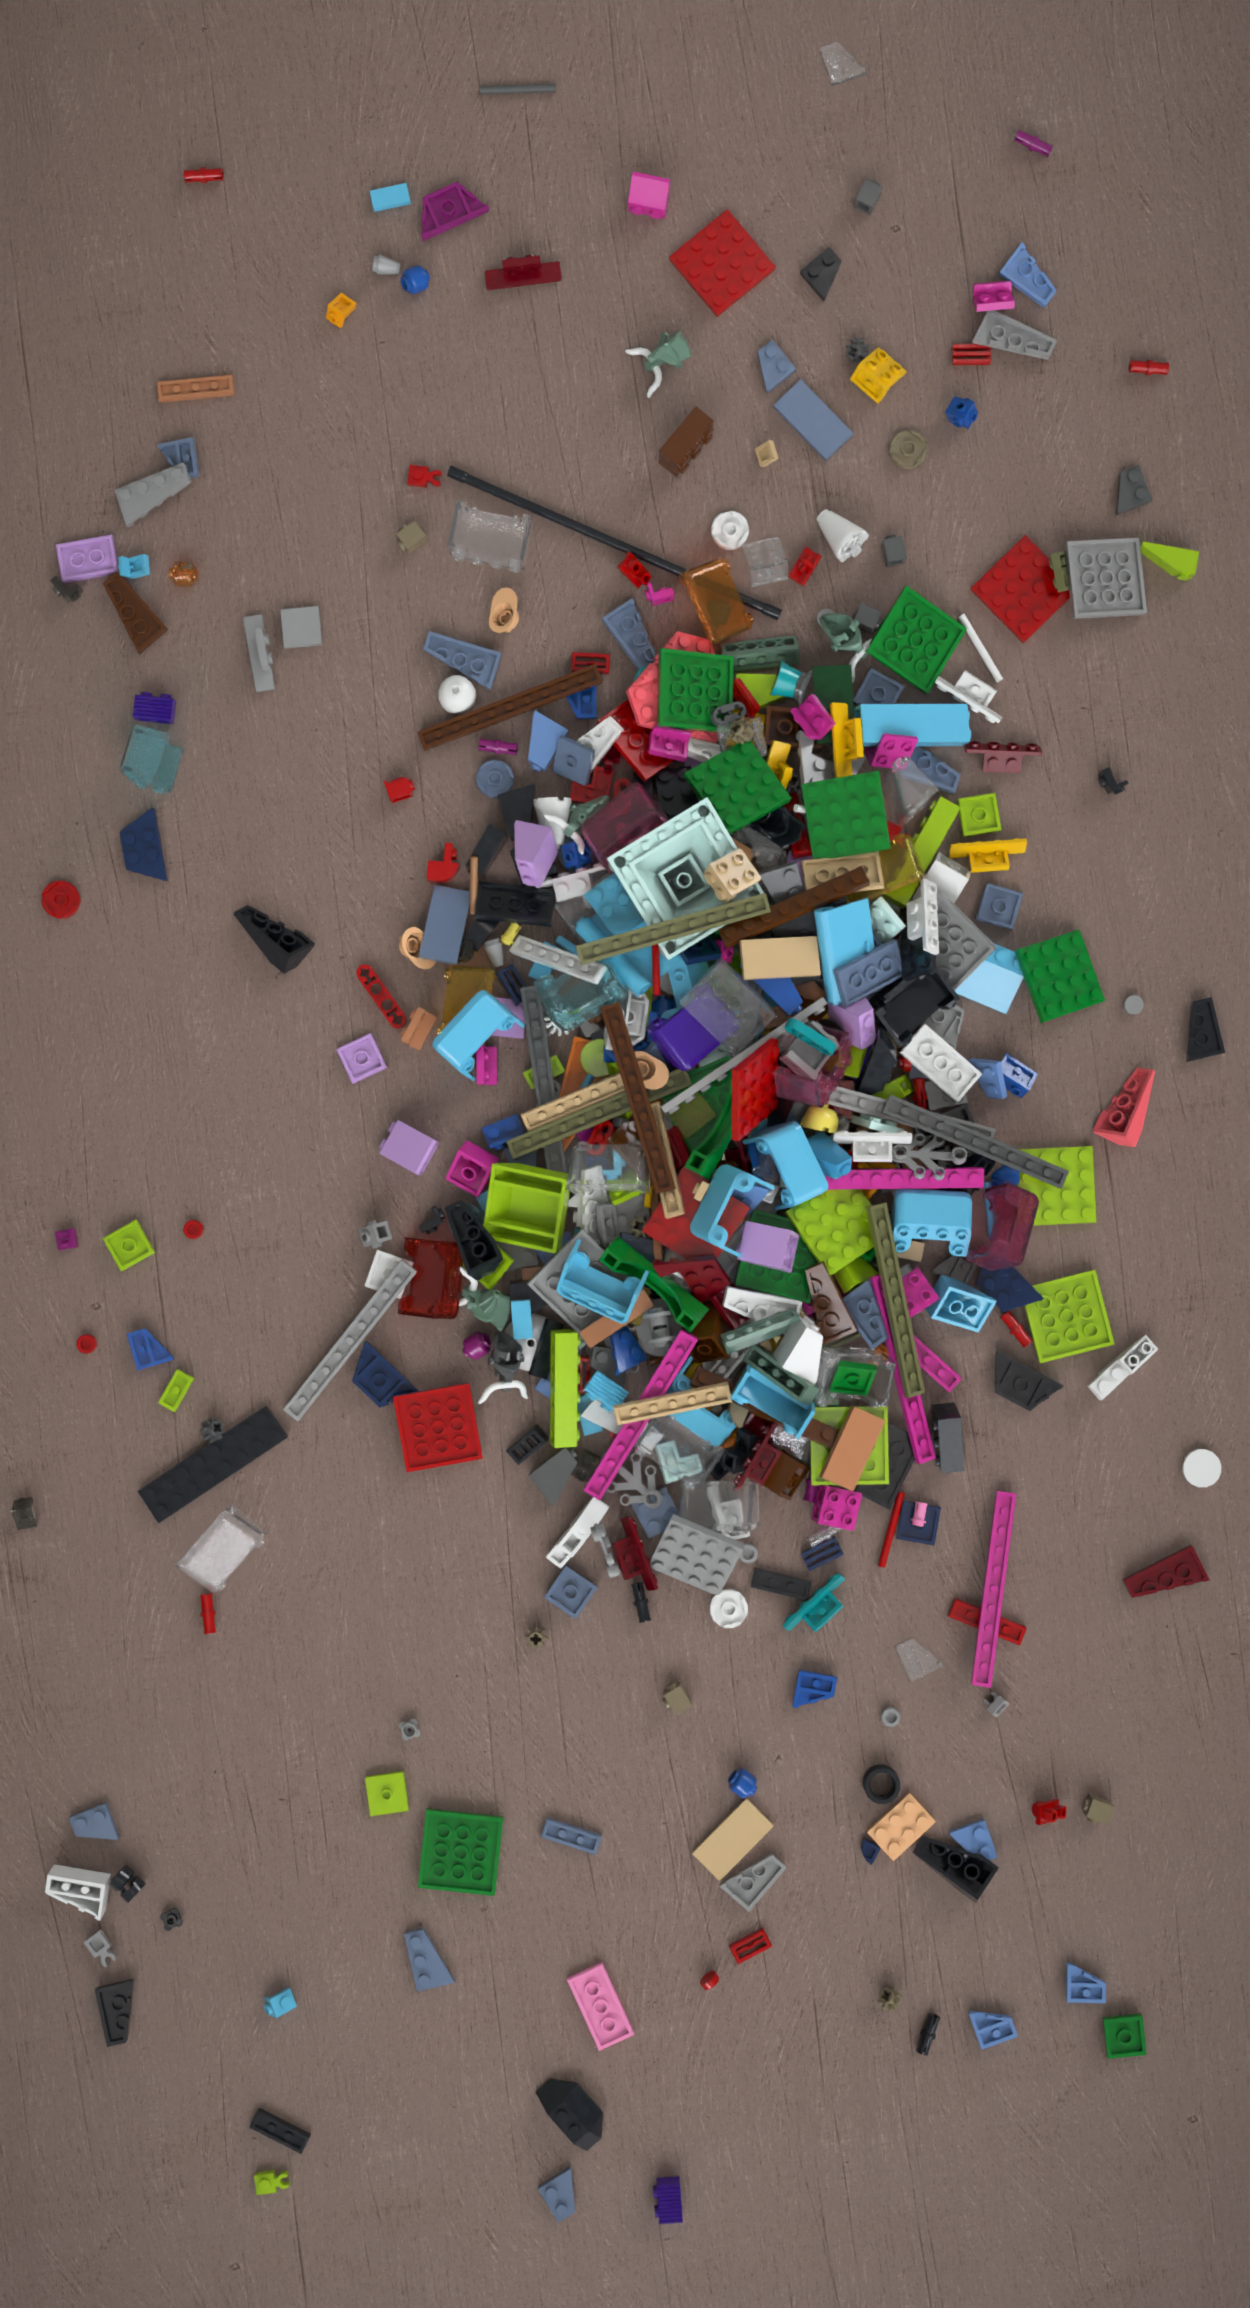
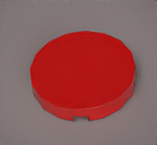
[41,881,81,919]

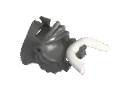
[478,1332,528,1404]

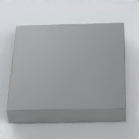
[280,606,323,649]

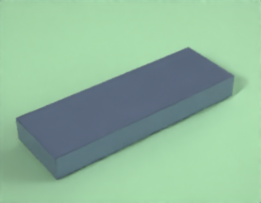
[541,1817,602,1855]

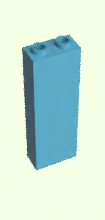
[854,704,971,747]

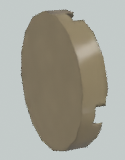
[889,430,927,469]

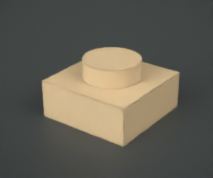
[755,440,779,467]
[692,1181,710,1202]

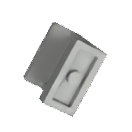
[779,1021,841,1084]

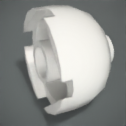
[438,675,476,715]

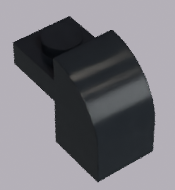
[721,1427,756,1474]

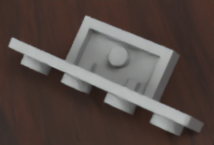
[243,614,275,692]

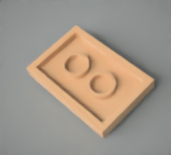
[866,1791,936,1861]

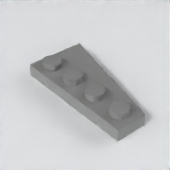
[972,310,1057,360]

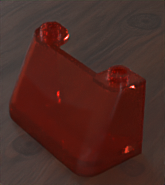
[398,1237,463,1319]

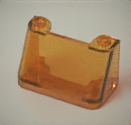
[678,557,754,647]

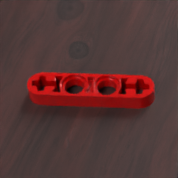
[356,965,407,1029]

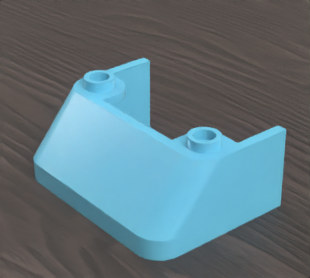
[432,990,525,1081]
[743,1121,828,1210]
[690,1164,775,1258]
[557,1239,649,1323]
[665,1356,736,1446]
[730,1364,815,1439]

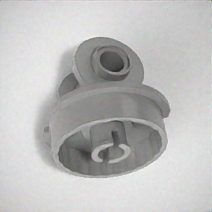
[634,1298,682,1356]

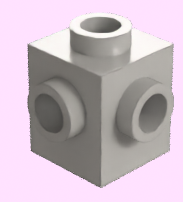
[359,1220,392,1249]

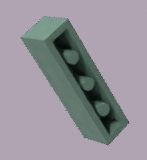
[743,1344,820,1405]

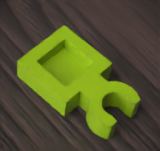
[254,2170,290,2195]

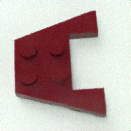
[653,1254,730,1303]

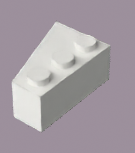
[45,1864,111,1921]

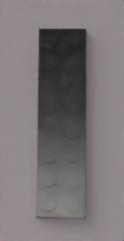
[137,1406,288,1524]

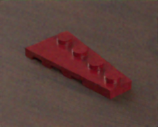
[1122,1545,1210,1598]

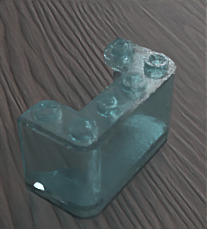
[119,724,184,795]

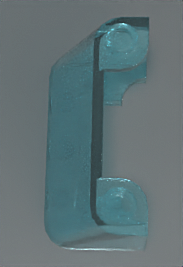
[534,957,629,1031]

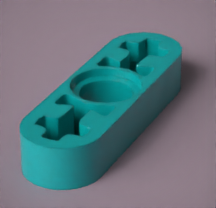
[784,1018,837,1056]

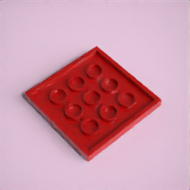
[669,209,776,317]
[970,535,1070,643]
[596,700,676,783]
[732,1038,779,1142]
[642,1165,750,1260]
[393,1383,483,1472]

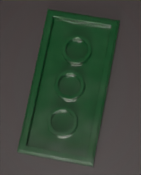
[812,665,854,744]

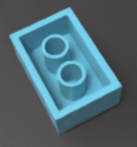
[584,872,647,935]

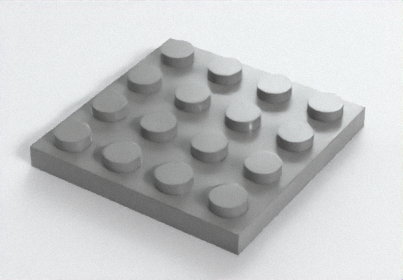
[1064,538,1147,619]
[897,893,997,991]
[527,1228,631,1337]
[650,1514,745,1595]

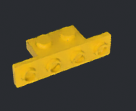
[830,702,864,778]
[766,740,793,789]
[949,838,1027,873]

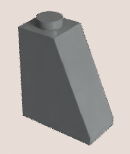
[529,1447,578,1506]

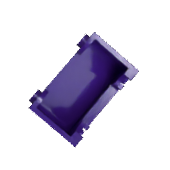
[646,980,740,1071]

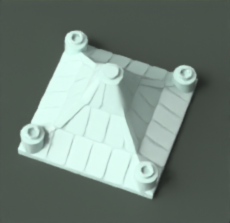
[606,797,764,960]

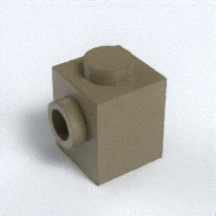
[396,521,428,555]
[662,1682,692,1715]
[1082,1794,1115,1825]

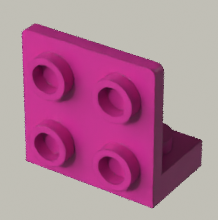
[864,733,918,769]
[902,1267,939,1318]
[811,1485,862,1531]

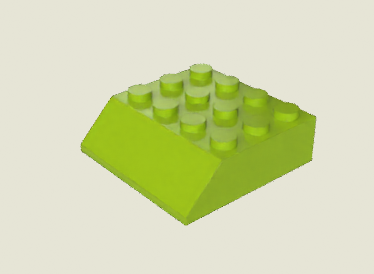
[483,1163,573,1254]

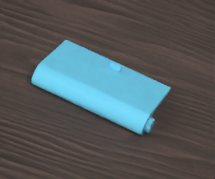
[814,898,874,1005]
[575,913,681,997]

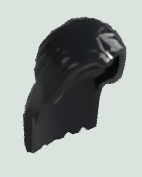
[752,806,805,849]

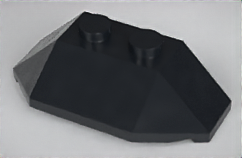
[855,1028,898,1095]
[536,2078,603,2151]

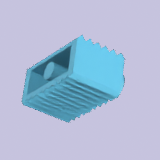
[582,1370,629,1413]

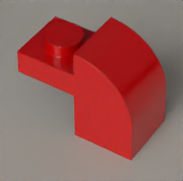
[427,843,460,883]

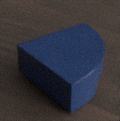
[861,1837,881,1865]

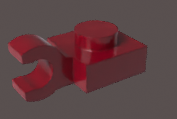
[601,745,621,773]

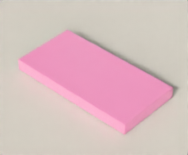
[567,1962,634,2051]

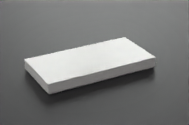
[899,1023,982,1103]

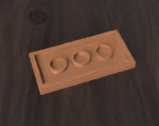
[819,1405,885,1491]

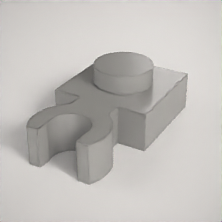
[84,1929,117,1967]

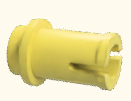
[500,923,522,947]

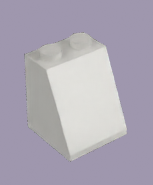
[912,852,971,903]
[773,1316,823,1385]

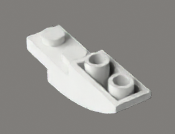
[1087,1335,1158,1401]
[546,1497,609,1569]

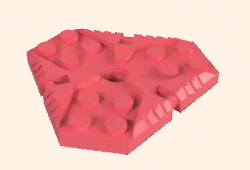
[626,631,724,743]

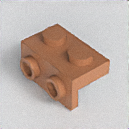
[400,1007,437,1051]

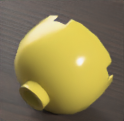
[800,1102,839,1133]

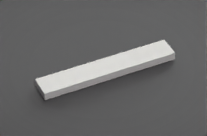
[509,935,607,985]

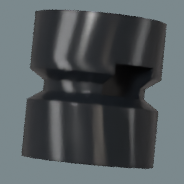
[109,1864,146,1903]

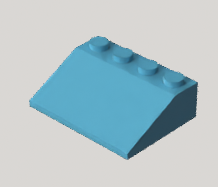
[955,944,1024,1014]

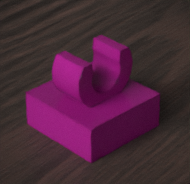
[55,1228,78,1250]

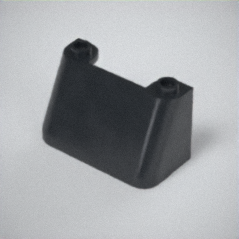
[868,967,960,1048]

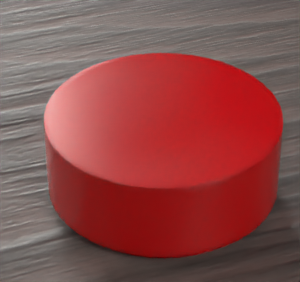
[183,1220,204,1239]
[76,1334,97,1354]
[700,1971,719,1990]

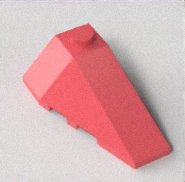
[1093,1068,1155,1147]

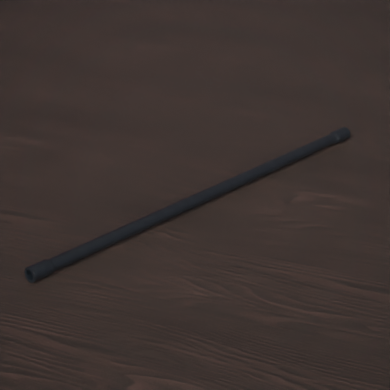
[447,466,782,621]

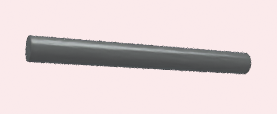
[480,84,556,95]

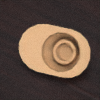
[489,587,519,633]
[399,927,436,969]
[635,1051,669,1090]

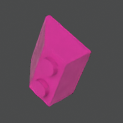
[628,171,670,219]
[445,1140,500,1197]

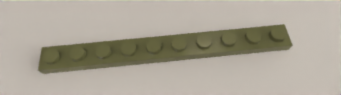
[575,893,771,965]
[506,1069,693,1159]
[866,1203,925,1398]

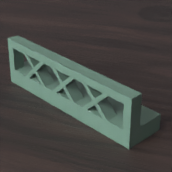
[721,635,799,672]
[720,1308,801,1355]

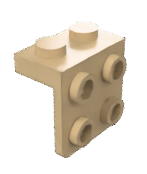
[703,849,761,904]

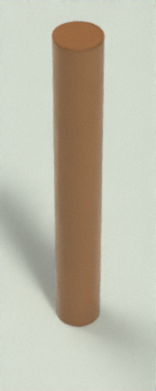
[469,856,478,914]

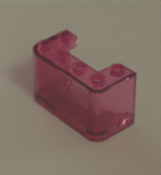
[580,783,669,874]
[774,1022,853,1108]
[965,1182,1039,1271]

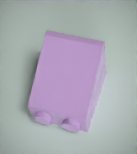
[514,820,558,887]
[827,997,876,1050]
[379,1120,440,1176]
[736,1221,800,1273]

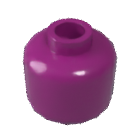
[462,1332,492,1360]

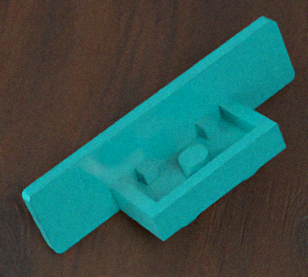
[783,1573,845,1633]

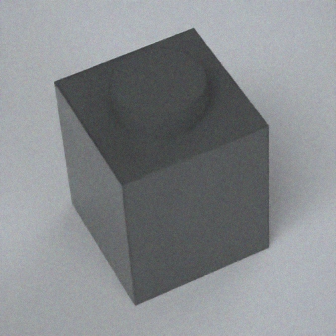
[854,179,883,216]
[881,535,907,567]
[854,603,883,634]

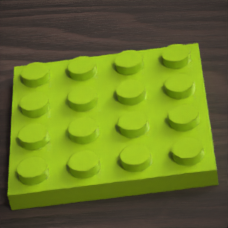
[1017,1146,1097,1226]
[785,1189,874,1275]
[1024,1270,1115,1363]
[810,1406,889,1485]

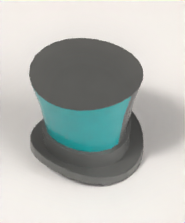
[770,660,813,706]

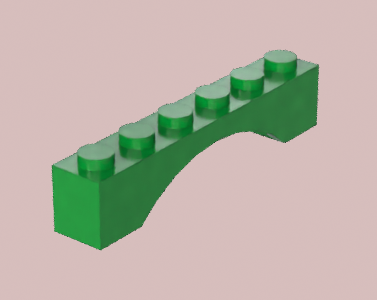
[684,1078,732,1180]
[599,1237,709,1333]

